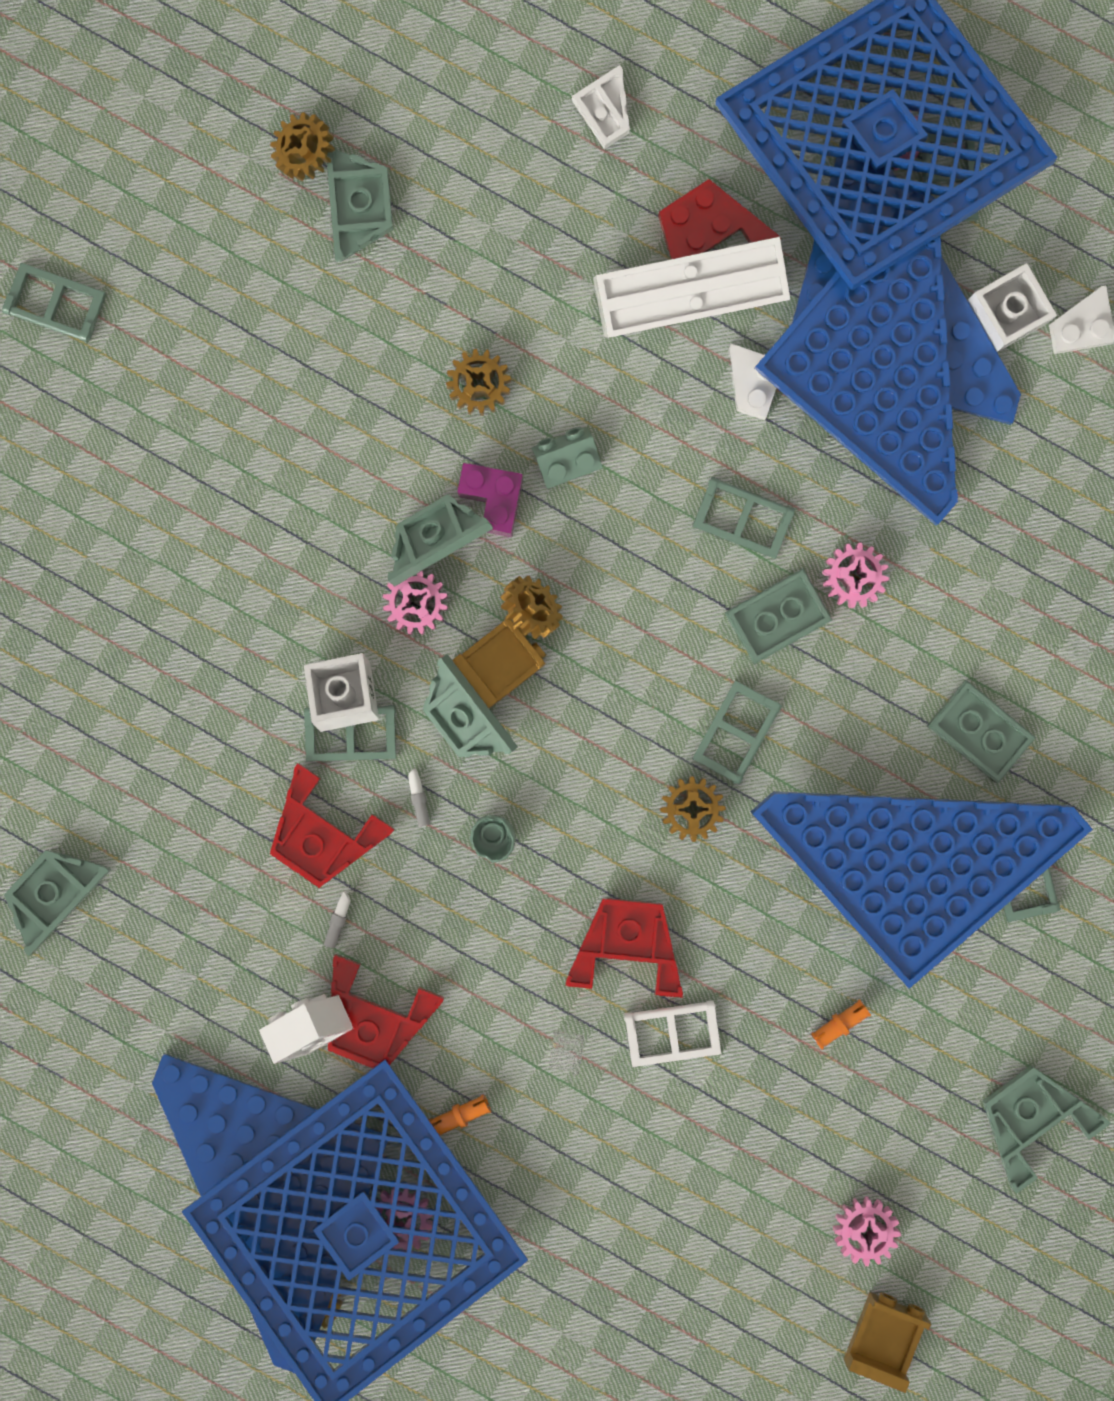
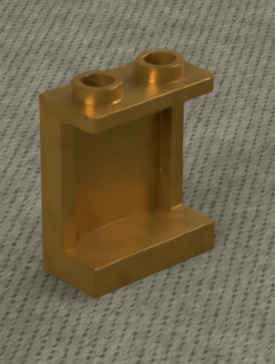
[452,618,547,709]
[844,1292,932,1393]

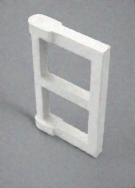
[624,1000,721,1067]

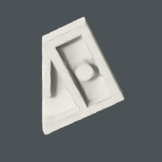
[572,65,630,150]
[1049,285,1114,354]
[728,344,776,420]

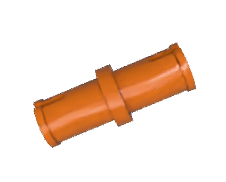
[811,999,871,1050]
[429,1094,491,1135]

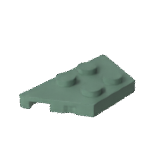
[327,146,393,262]
[387,494,493,587]
[422,654,518,757]
[4,849,111,956]

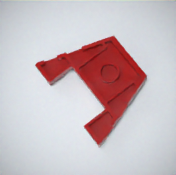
[658,179,781,259]
[270,763,395,888]
[565,898,683,998]
[327,954,444,1068]

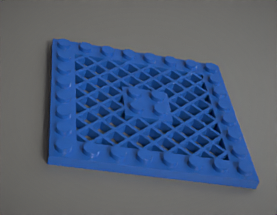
[716,0,1057,290]
[182,1059,528,1401]

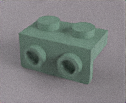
[532,427,603,489]

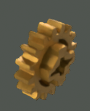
[270,112,335,181]
[446,349,511,416]
[500,575,563,639]
[659,776,726,842]

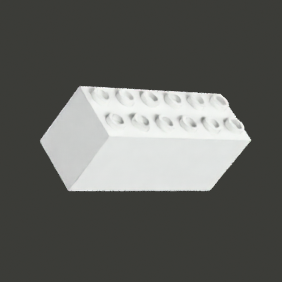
[593,237,790,338]

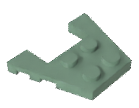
[982,1065,1111,1194]

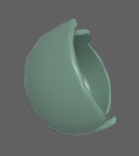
[470,814,516,863]

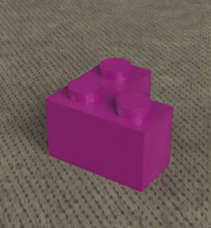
[457,463,523,538]

